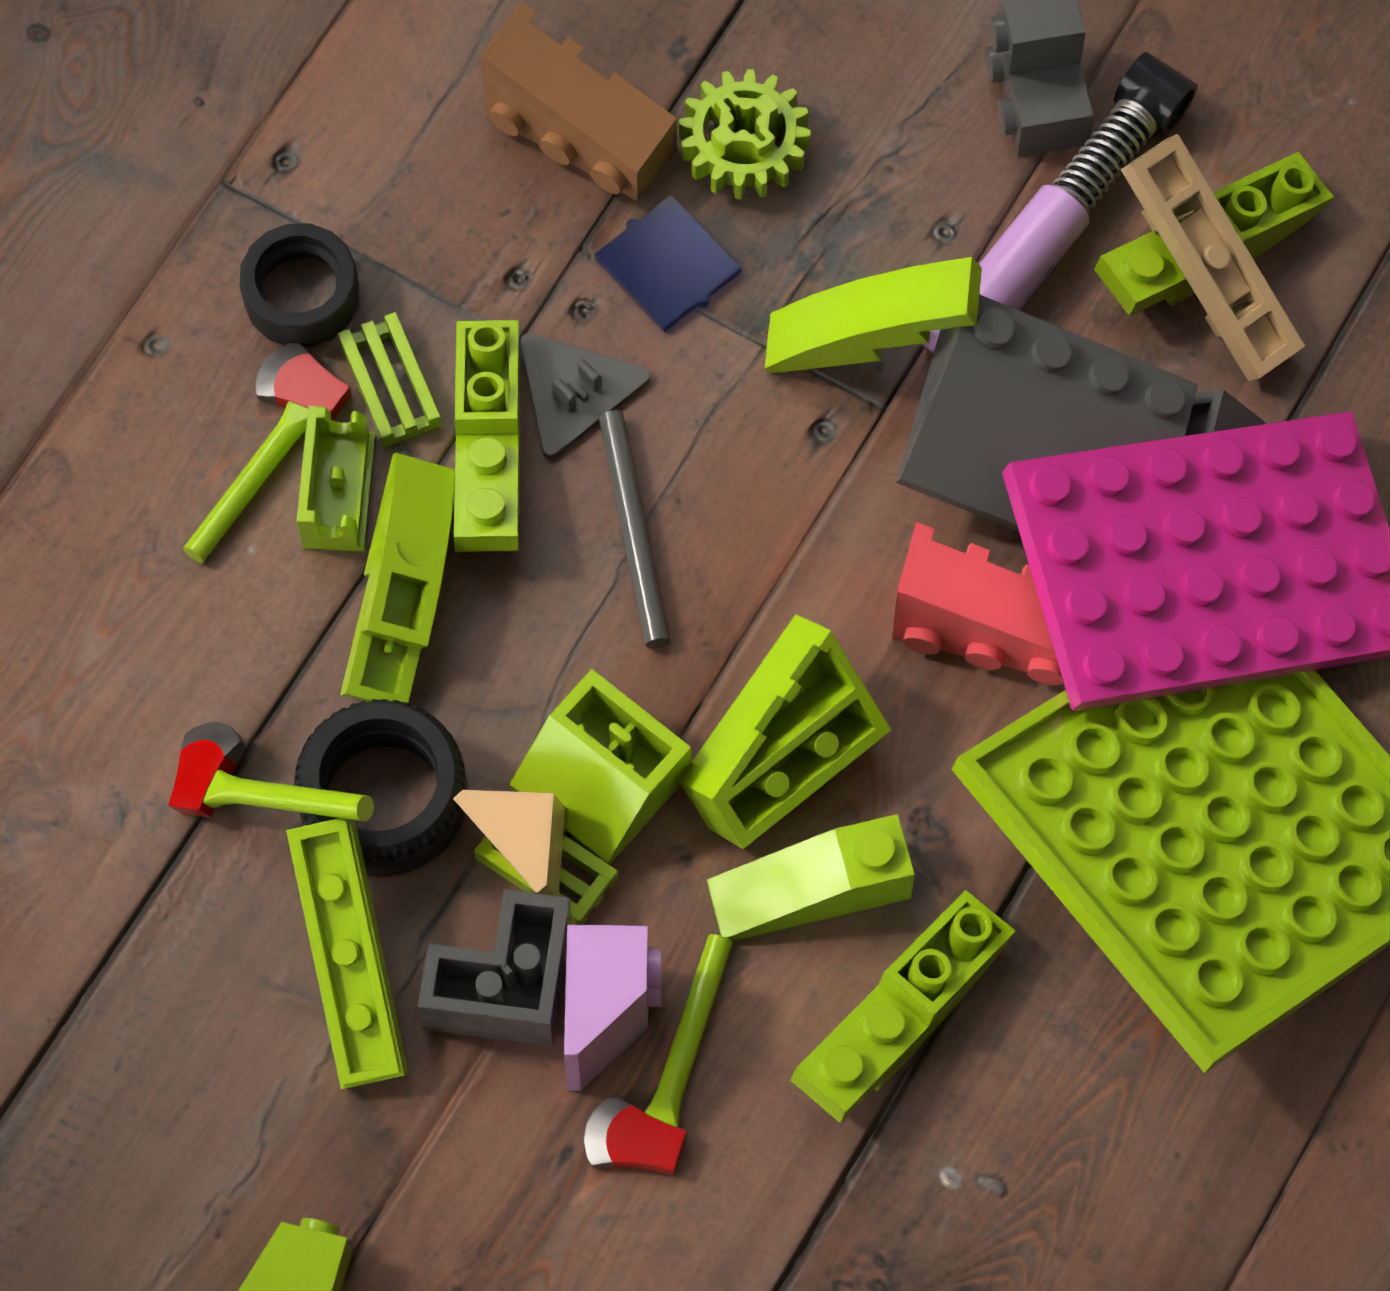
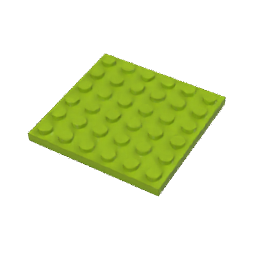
[951,670,1390,1074]

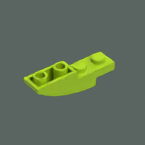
[1094,151,1334,316]
[454,320,520,552]
[340,453,455,703]
[790,890,1016,1124]

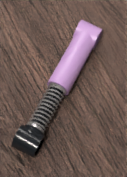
[920,52,1198,353]

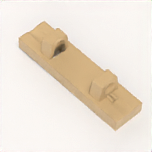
[1121,134,1305,382]

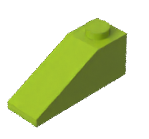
[707,814,915,941]

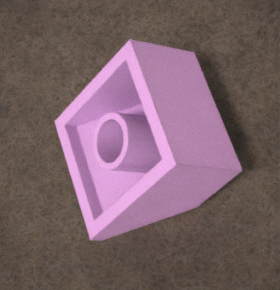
[564,925,662,1091]

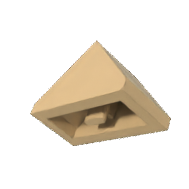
[453,790,565,896]

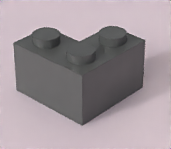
[985,0,1094,157]
[418,889,572,1047]

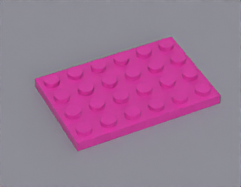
[1002,411,1390,712]

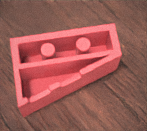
[892,522,1064,685]

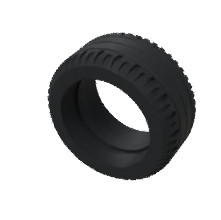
[294,699,468,877]

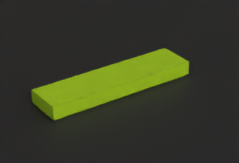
[286,818,409,1089]

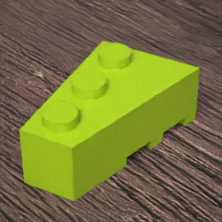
[679,614,891,849]

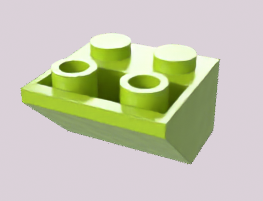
[509,669,691,865]

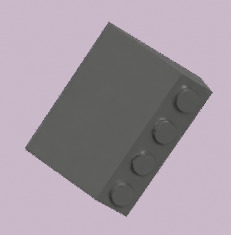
[896,295,1198,532]

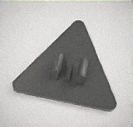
[520,333,650,459]

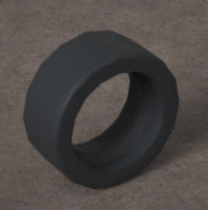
[240,223,359,347]

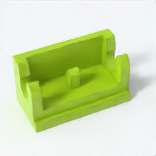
[296,405,376,552]

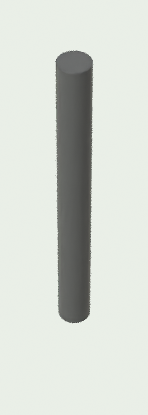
[599,410,670,649]

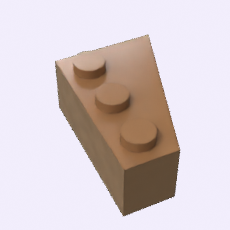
[480,1,677,202]

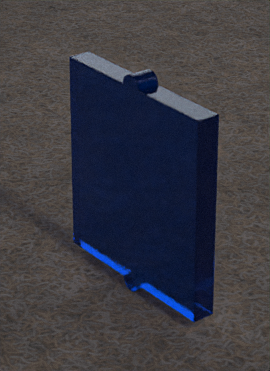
[594,195,741,333]

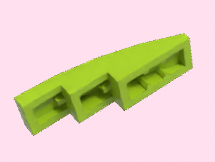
[764,257,982,374]

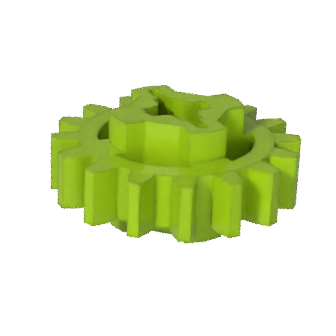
[679,69,811,200]

